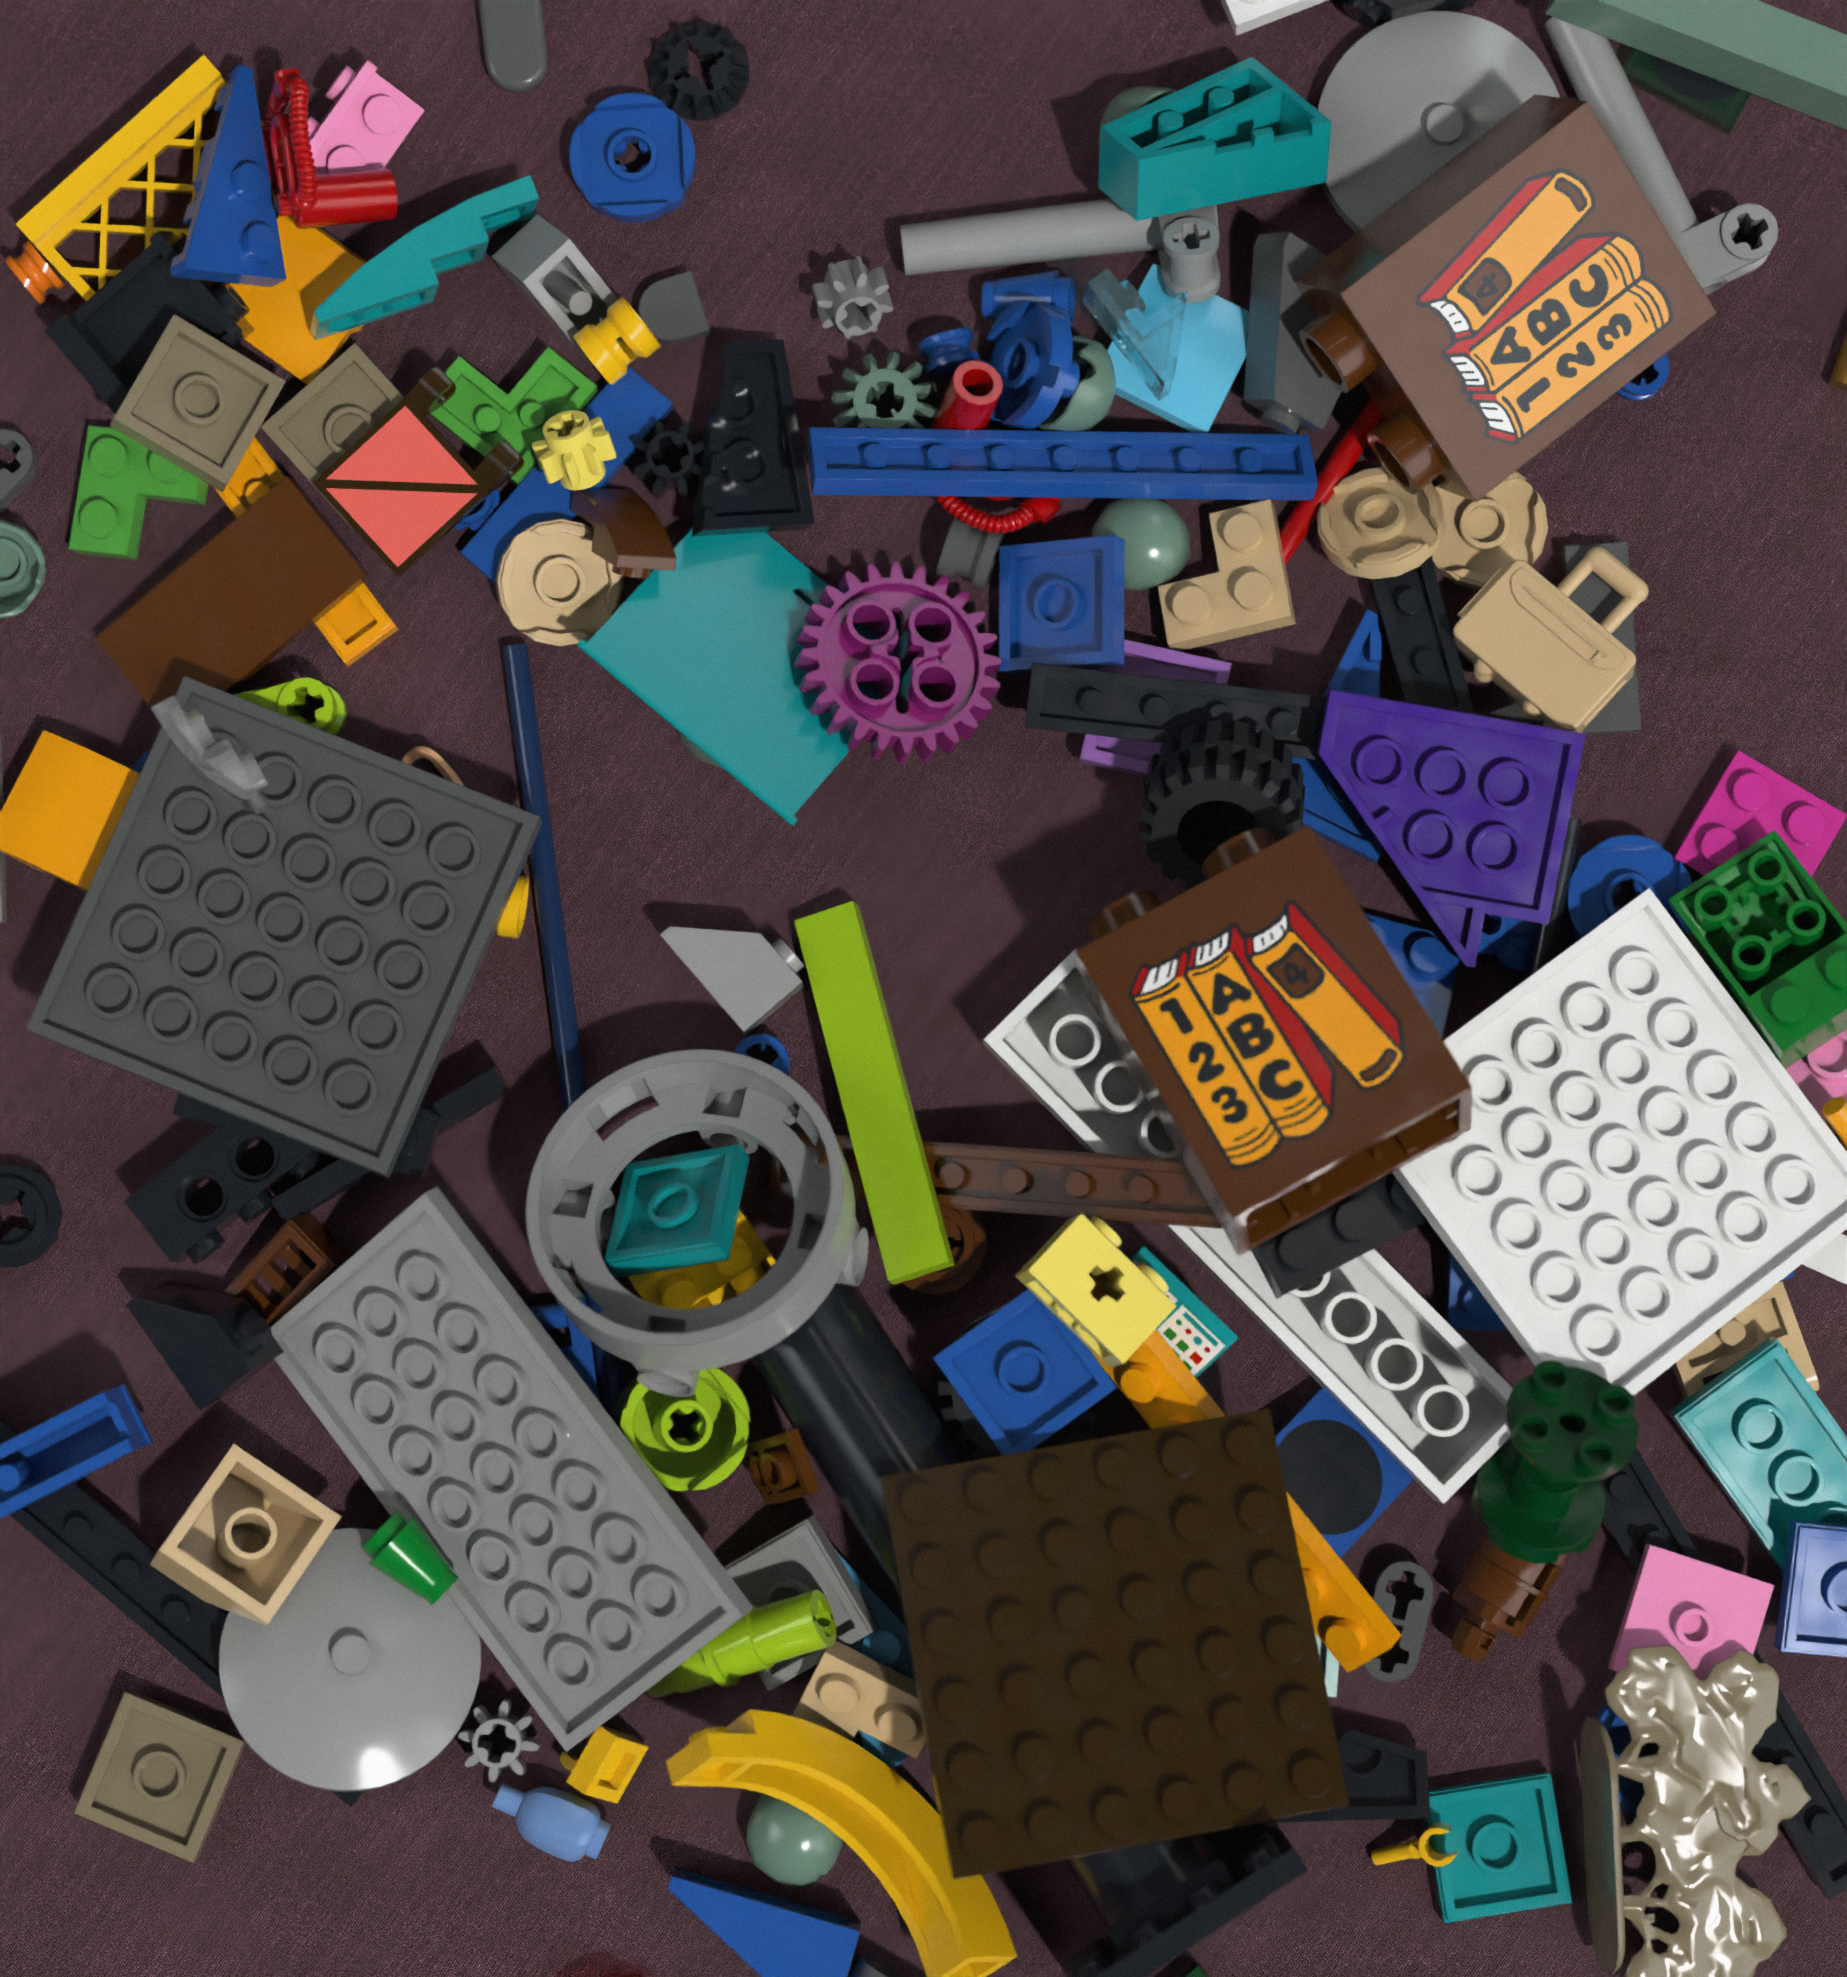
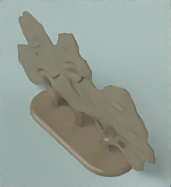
[1580,1646,1811,1977]

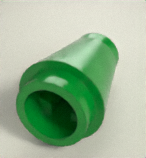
[361,1509,459,1606]

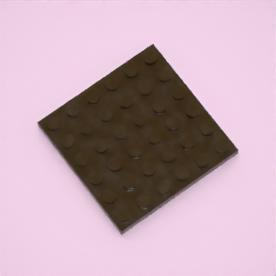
[879,1408,1350,1880]

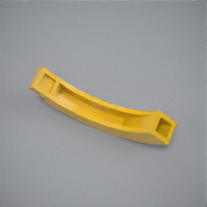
[666,1709,1018,1977]

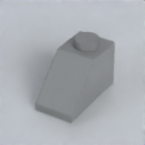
[492,214,622,367]
[660,926,804,1036]

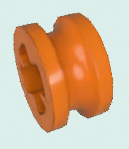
[4,240,65,305]

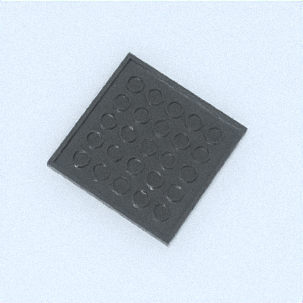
[26,676,542,1178]

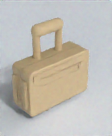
[1453,546,1649,732]

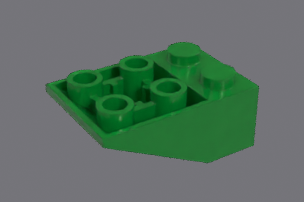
[1668,830,1847,1069]

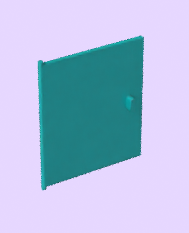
[576,528,907,827]

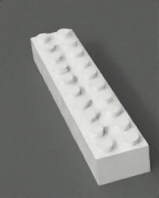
[983,949,1513,1504]

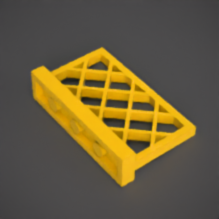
[16,54,276,301]

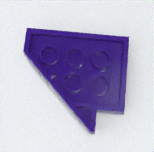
[1316,688,1586,967]

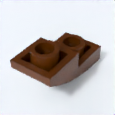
[571,487,677,578]
[746,1428,820,1506]

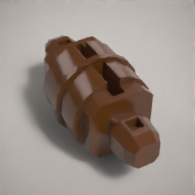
[1451,1527,1568,1663]

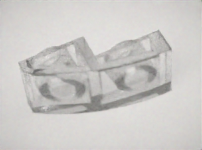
[151,695,269,815]

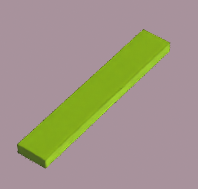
[794,901,955,1285]

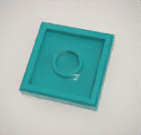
[604,1144,749,1278]
[1425,1771,1572,1923]

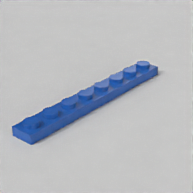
[807,427,1318,500]

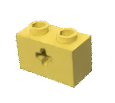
[1015,1213,1176,1368]

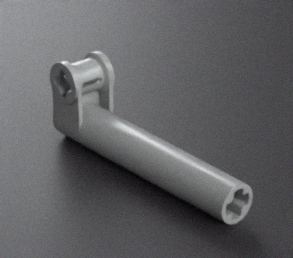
[1545,17,1779,296]
[900,198,1221,303]

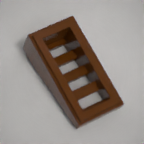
[222,1213,350,1327]

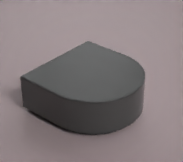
[639,270,711,346]

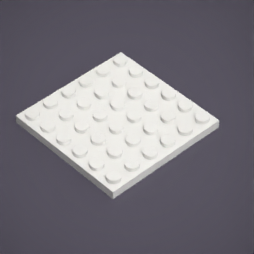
[1392,888,1847,1396]

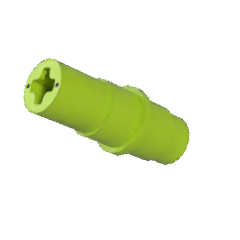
[647,1589,836,1698]

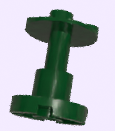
[1471,1361,1638,1564]

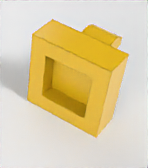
[559,1725,649,1804]

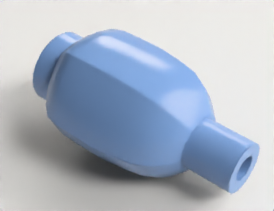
[492,1783,612,1862]

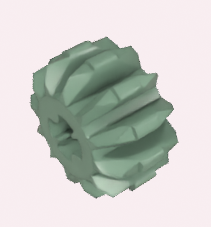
[832,352,938,429]

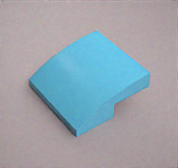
[1107,264,1249,433]

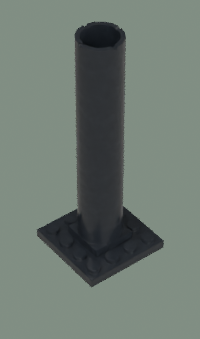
[750,1284,1309,1977]

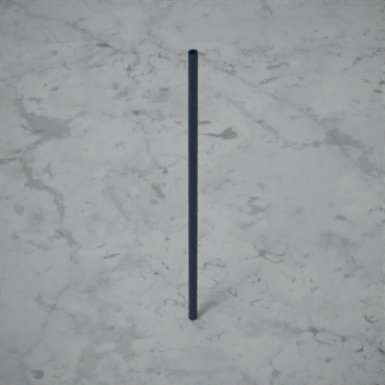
[502,644,625,1417]

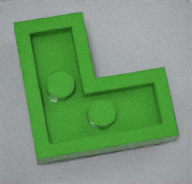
[429,347,599,486]
[68,426,209,561]

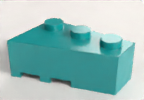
[1098,57,1332,221]

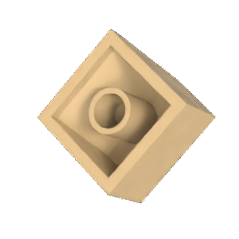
[150,1444,341,1626]

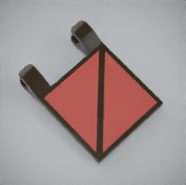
[313,367,525,578]

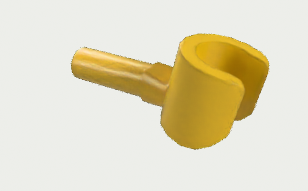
[1371,1822,1459,1867]

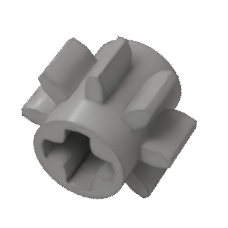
[812,256,894,339]
[458,1698,542,1782]

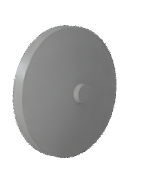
[1317,11,1560,233]
[219,1528,481,1792]

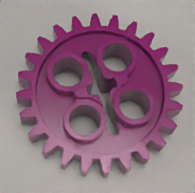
[794,562,1002,765]

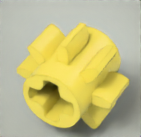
[532,410,617,490]

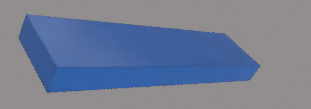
[460,366,674,585]

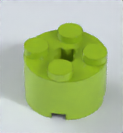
[611,1368,750,1492]

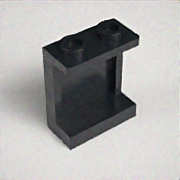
[44,231,255,414]

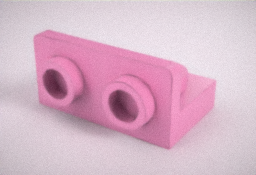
[307,60,425,175]

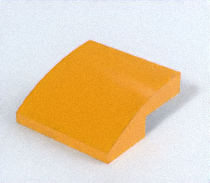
[228,215,367,385]
[0,730,140,892]

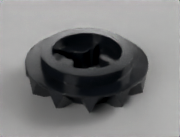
[649,18,750,121]
[0,1165,64,1268]

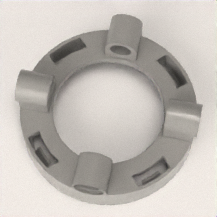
[526,1049,869,1397]

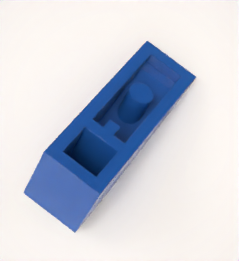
[668,1867,861,1977]

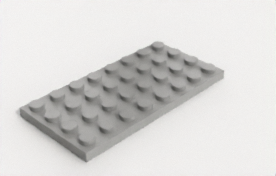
[270,1187,754,1752]

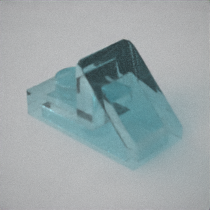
[1083,268,1188,401]

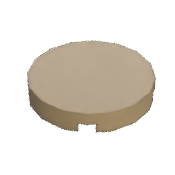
[1317,467,1445,579]
[1431,471,1548,590]
[495,519,624,646]

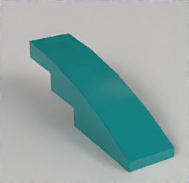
[310,175,539,341]

